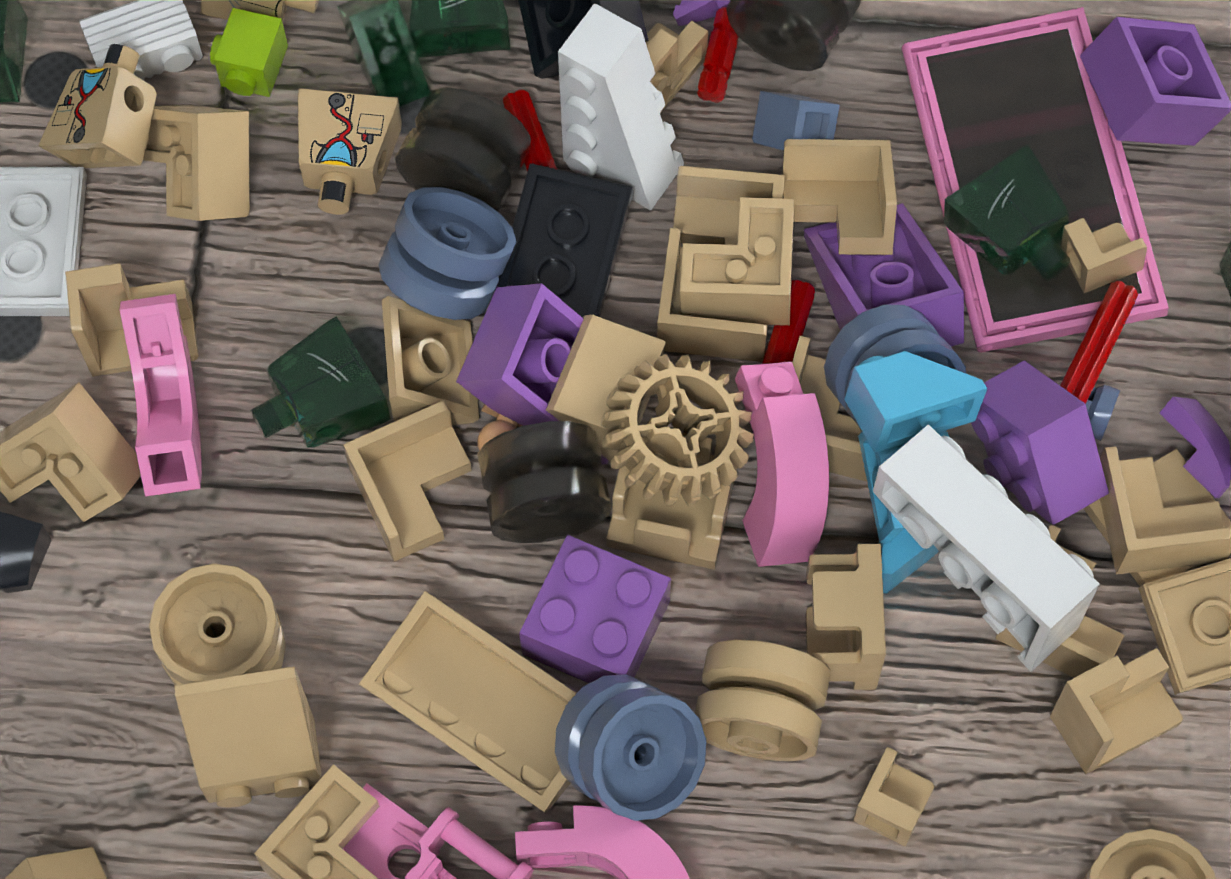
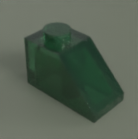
[337,0,431,107]

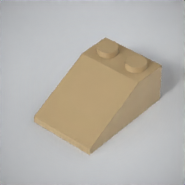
[174,666,322,807]

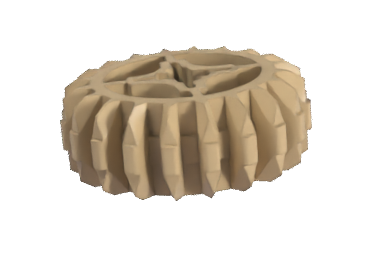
[601,354,754,506]

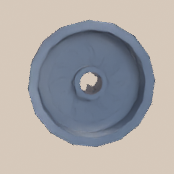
[378,187,516,320]
[824,305,966,429]
[555,674,707,821]

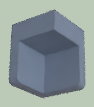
[752,91,840,150]

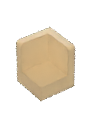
[1061,218,1147,294]
[853,747,934,847]

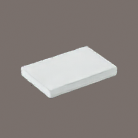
[0,167,87,316]

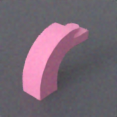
[119,294,202,497]
[735,362,829,567]
[515,805,690,879]

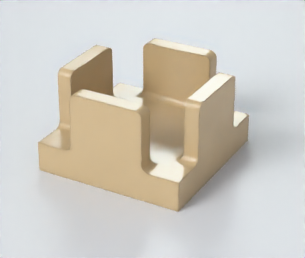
[606,432,738,570]
[805,544,886,690]

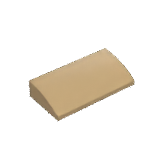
[359,591,577,813]

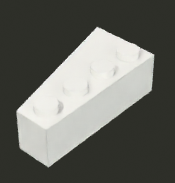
[558,3,684,210]
[873,424,1100,672]

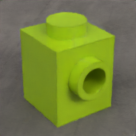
[210,8,288,97]

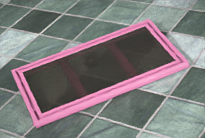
[901,7,1169,352]

